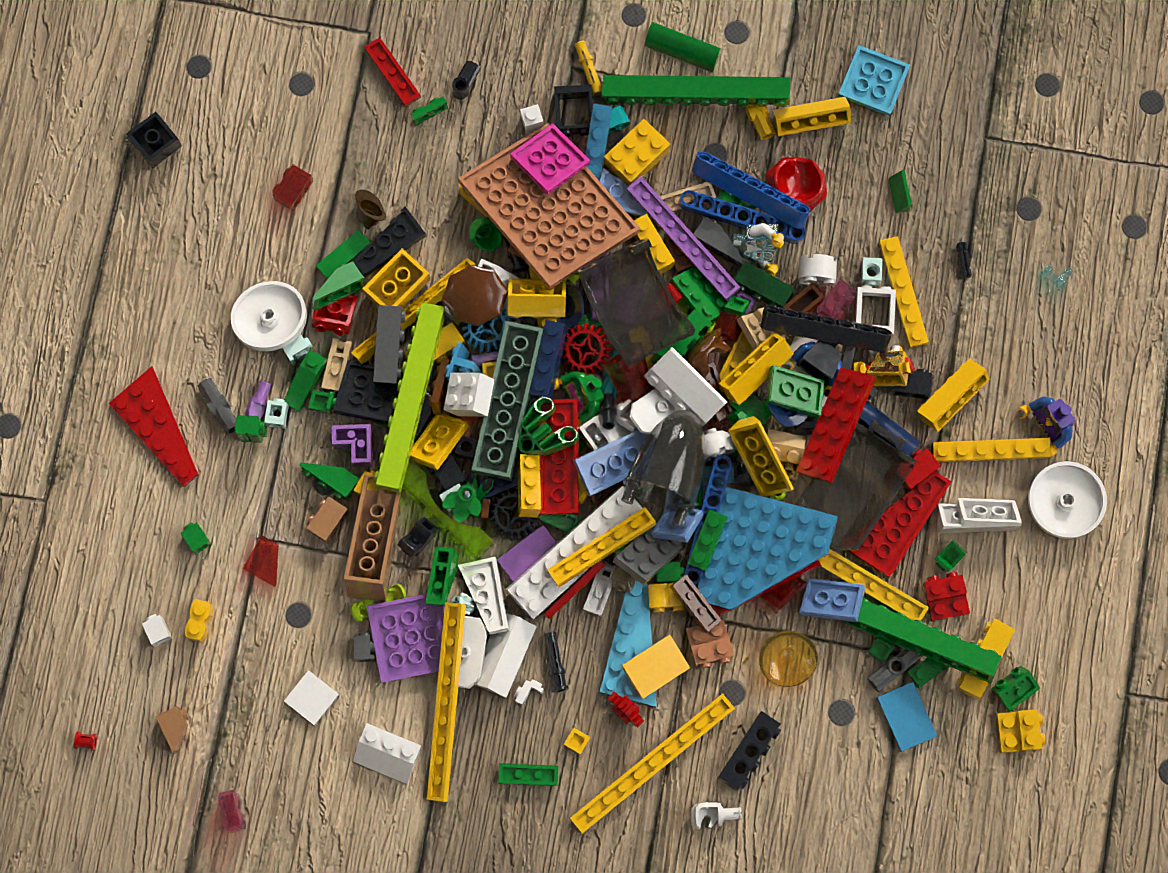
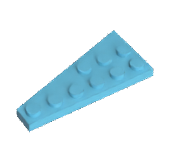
[600,581,657,707]

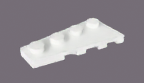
[458,557,509,635]

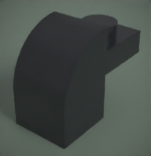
[397,517,439,556]

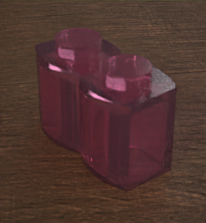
[218,790,246,833]

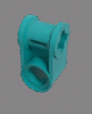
[608,106,630,134]

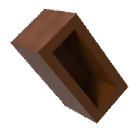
[783,283,825,313]

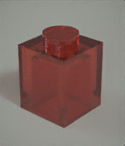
[712,311,742,343]

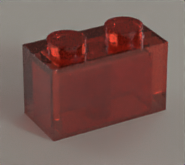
[272,164,314,212]

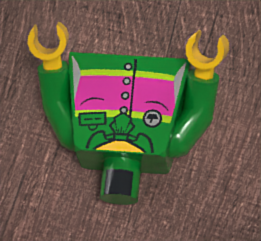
[554,371,604,431]

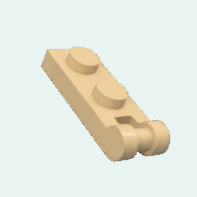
[321,338,353,392]

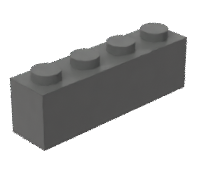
[373,305,406,384]

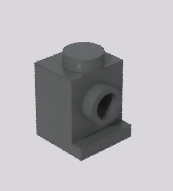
[354,633,376,662]

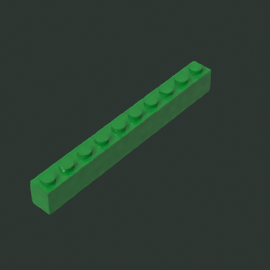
[602,75,791,107]

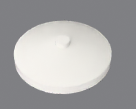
[231,281,307,351]
[1028,461,1107,539]

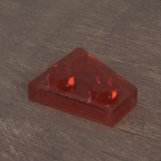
[243,535,279,587]

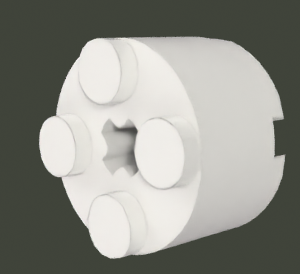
[798,254,837,290]

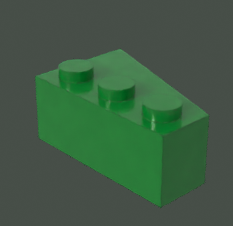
[650,308,713,364]

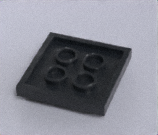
[333,360,403,424]

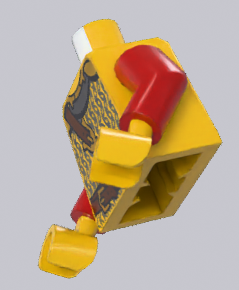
[854,345,915,386]

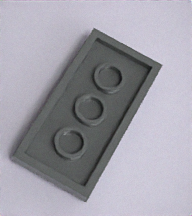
[613,520,687,585]

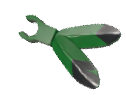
[467,473,494,518]

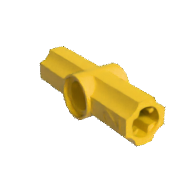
[745,105,776,140]

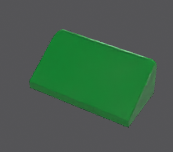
[889,170,912,213]

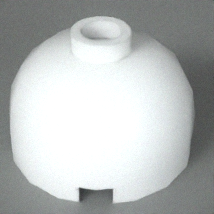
[697,428,737,462]

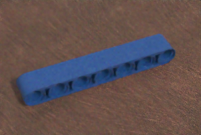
[692,151,810,228]
[679,190,806,244]
[684,455,731,585]

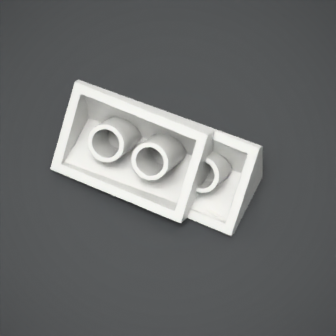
[937,498,1022,533]
[474,613,537,698]

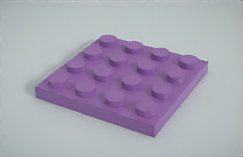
[367,594,445,683]

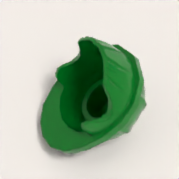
[468,217,503,251]

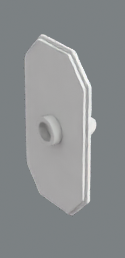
[630,388,683,436]
[458,616,488,689]

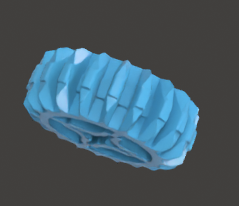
[461,309,511,352]

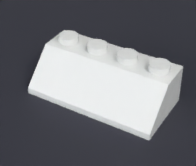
[644,347,727,430]

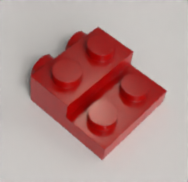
[312,295,358,336]
[923,572,970,622]

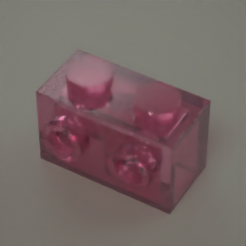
[816,278,856,319]

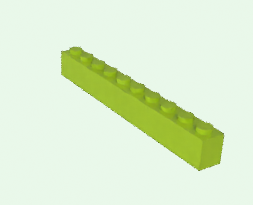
[374,302,446,494]

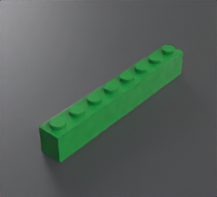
[845,598,1002,683]

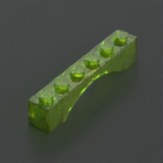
[402,460,494,560]

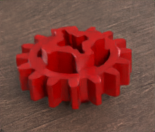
[607,692,644,728]

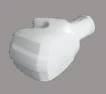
[690,802,742,830]

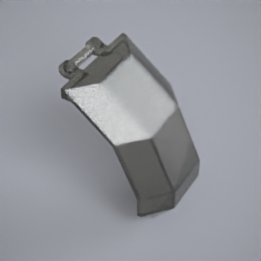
[794,420,917,551]

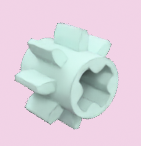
[451,593,474,615]

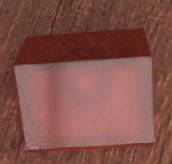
[760,577,807,614]

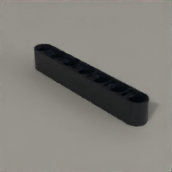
[759,306,892,352]

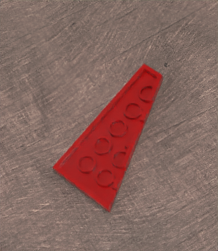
[109,366,199,487]

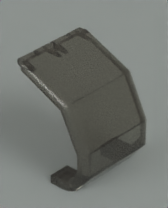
[578,238,695,365]

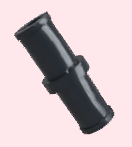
[601,393,616,430]

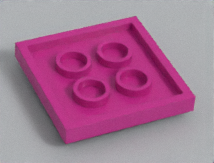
[510,123,590,195]

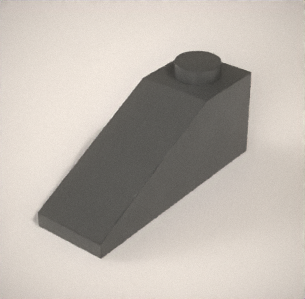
[693,216,744,268]

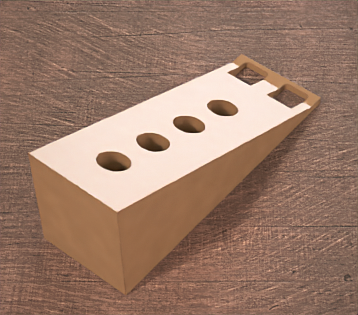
[344,475,402,602]

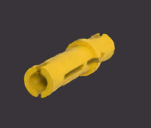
[574,40,602,96]

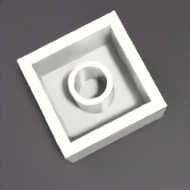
[444,373,495,417]

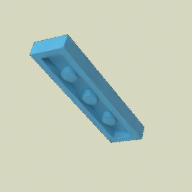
[585,104,613,181]

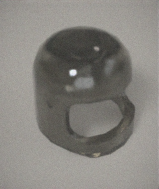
[730,456,755,487]

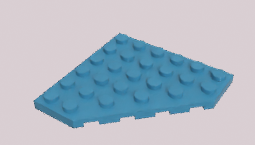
[697,487,838,610]

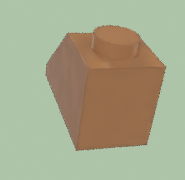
[155,706,189,753]

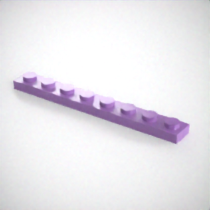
[627,176,740,301]

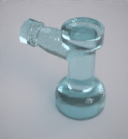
[1039,264,1073,291]

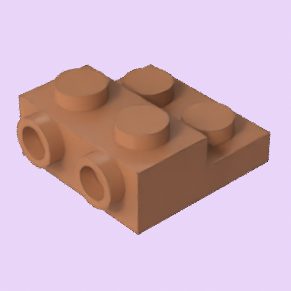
[686,619,734,669]

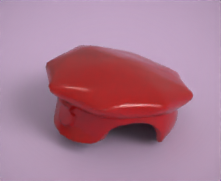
[766,157,827,212]

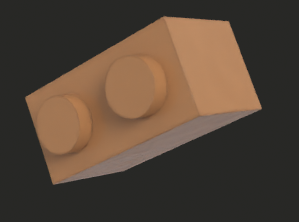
[307,496,349,544]

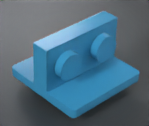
[445,342,482,381]

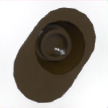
[355,189,386,230]

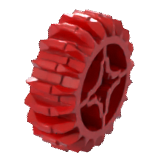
[562,323,612,375]

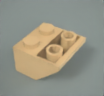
[767,429,806,480]

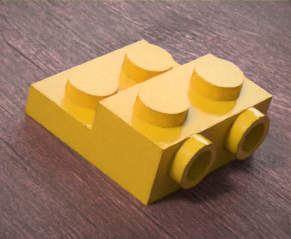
[996,709,1045,753]

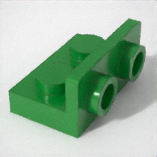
[991,666,1040,712]

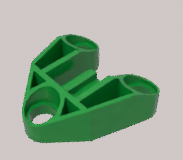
[518,397,579,455]

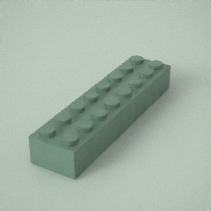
[472,321,543,481]

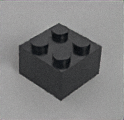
[126,111,182,169]

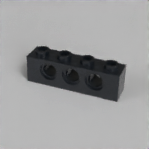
[718,711,781,791]

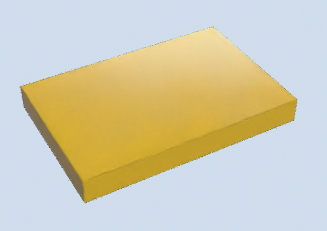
[409,413,469,470]
[621,635,690,699]

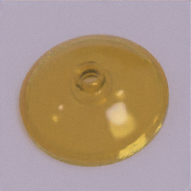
[759,631,818,687]

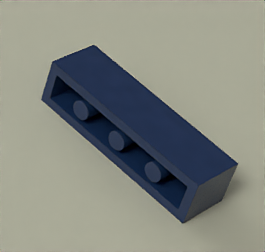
[529,320,568,400]

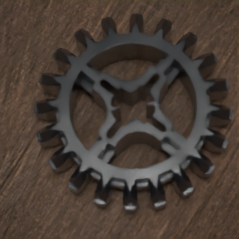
[488,489,539,541]

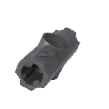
[197,378,236,435]
[868,649,922,692]

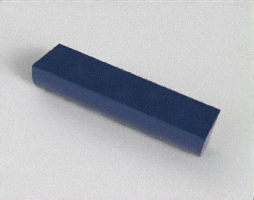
[858,401,921,460]

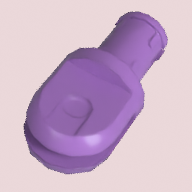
[245,381,271,420]

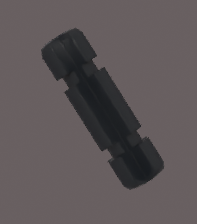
[956,242,972,279]

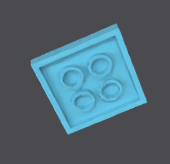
[838,45,910,116]

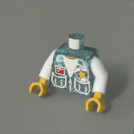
[733,223,784,277]

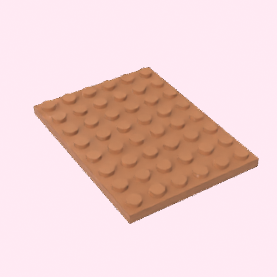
[458,123,640,290]

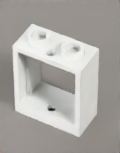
[854,285,896,339]

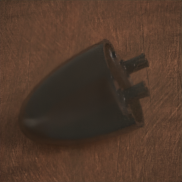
[621,410,706,528]

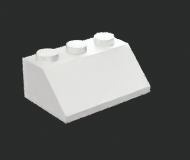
[353,723,423,784]

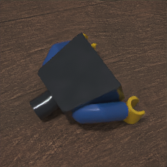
[782,340,842,397]

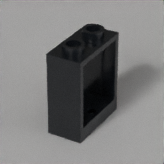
[554,84,593,137]

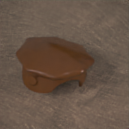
[442,265,508,326]
[686,328,732,378]

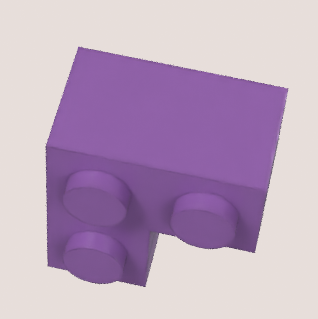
[332,424,373,467]

